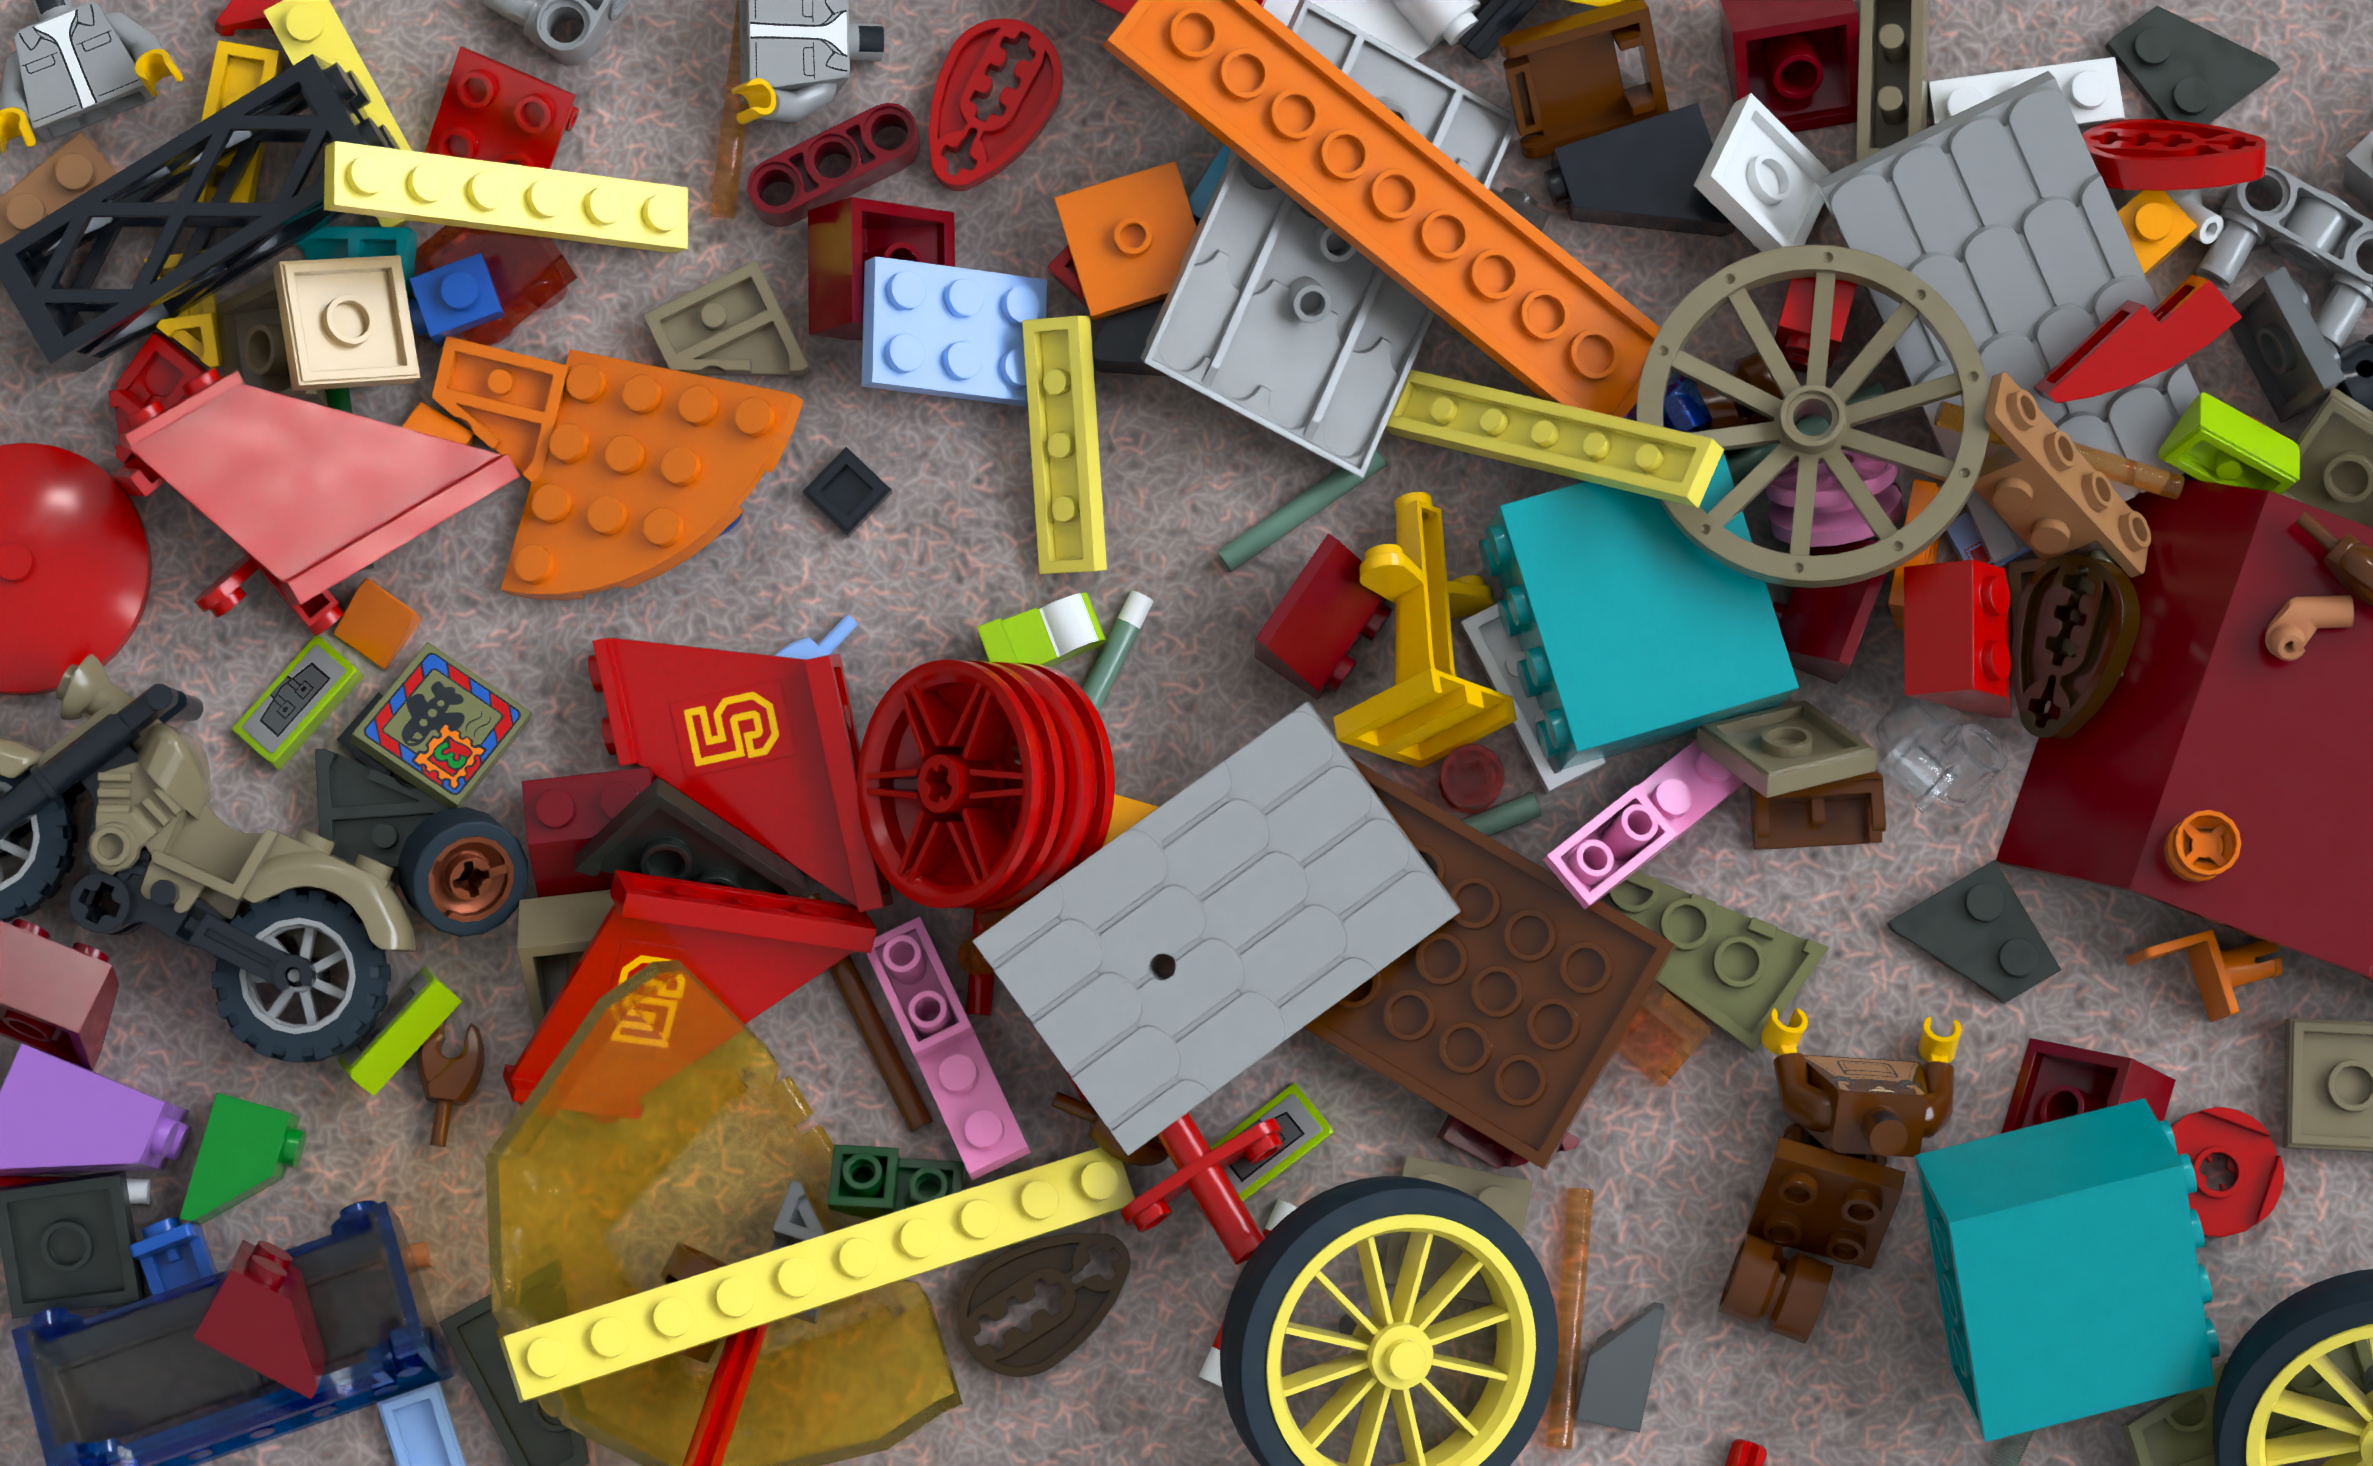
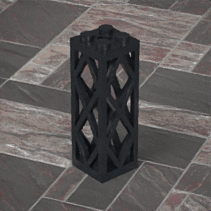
[0,54,401,372]

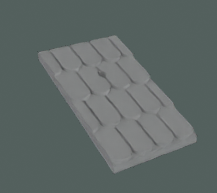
[1141,0,1516,478]
[1815,71,2200,563]
[973,701,1461,1156]

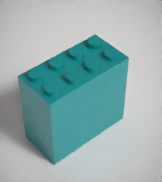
[1479,452,1799,771]
[1915,1098,2220,1442]

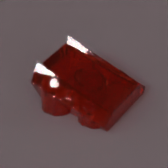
[415,225,577,346]

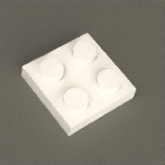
[1694,93,1832,252]

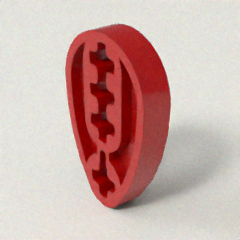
[928,18,1063,191]
[2082,119,2266,191]

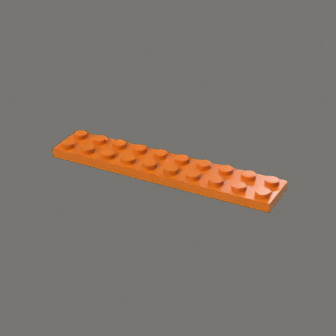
[1102,0,1661,419]

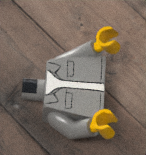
[0,0,183,153]
[731,0,884,124]

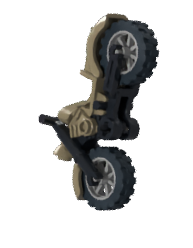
[0,654,417,1063]

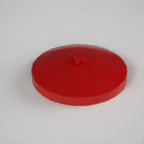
[0,443,152,696]

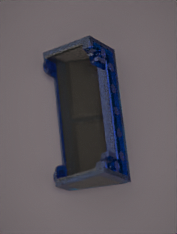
[11,1200,455,1466]

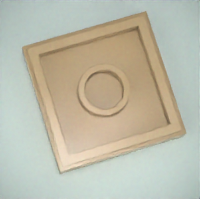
[273,255,420,391]

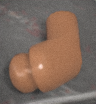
[2265,595,2354,661]

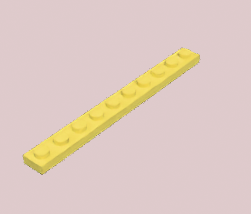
[500,1147,1135,1403]

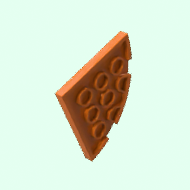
[500,349,804,600]

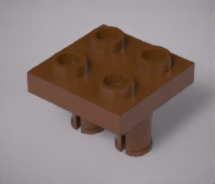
[1745,1123,1906,1269]

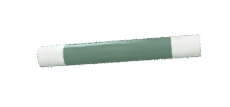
[1082,590,1154,713]

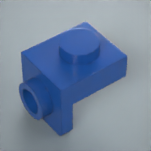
[408,253,505,348]
[128,1217,220,1322]

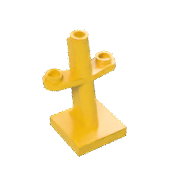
[1333,492,1517,769]

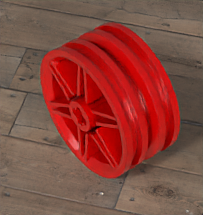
[857,659,1115,909]

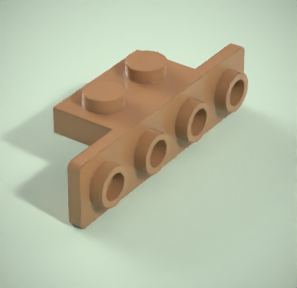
[1974,372,2151,578]

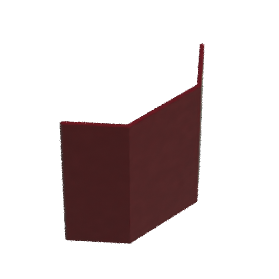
[1996,478,2373,983]

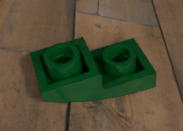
[828,1144,965,1220]

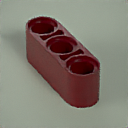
[747,103,920,227]

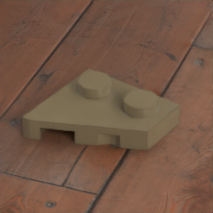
[643,260,811,376]

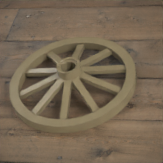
[1636,245,1990,588]

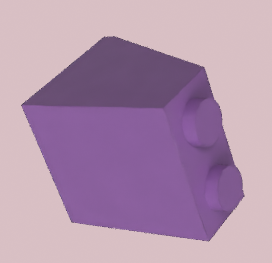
[0,1043,192,1176]

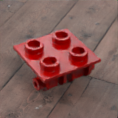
[424,47,579,169]

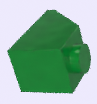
[179,1093,306,1224]

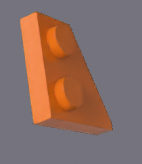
[431,336,571,482]

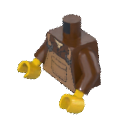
[1761,1008,1962,1157]

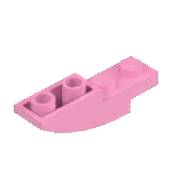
[1543,739,1745,909]
[866,916,1031,1181]

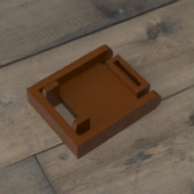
[1498,0,1669,159]

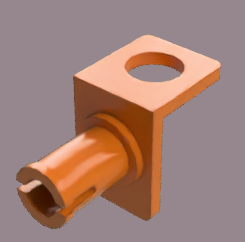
[2125,929,2283,1023]

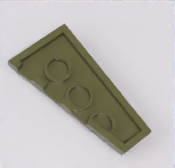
[1599,871,1829,1053]
[2121,1339,2373,1466]

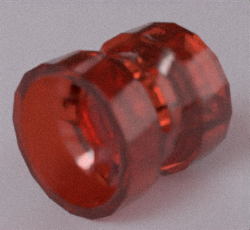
[1438,744,1505,814]

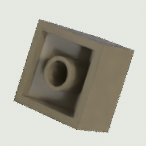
[517,890,614,1031]

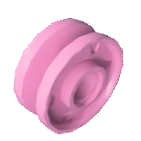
[1764,449,1904,547]

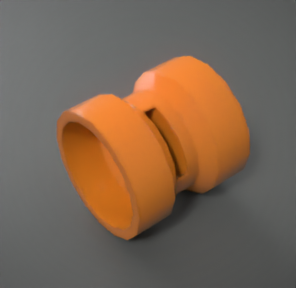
[2164,810,2242,883]

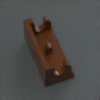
[1749,766,1886,850]

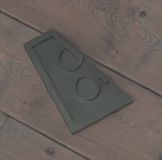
[574,778,807,897]

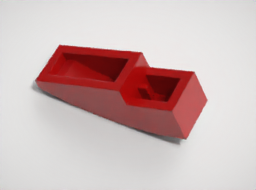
[2033,274,2242,403]

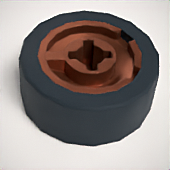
[398,807,528,937]

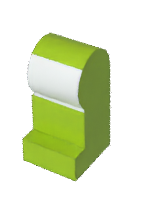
[977,592,1106,667]

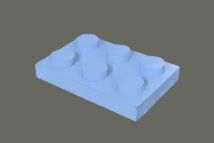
[861,256,1047,406]

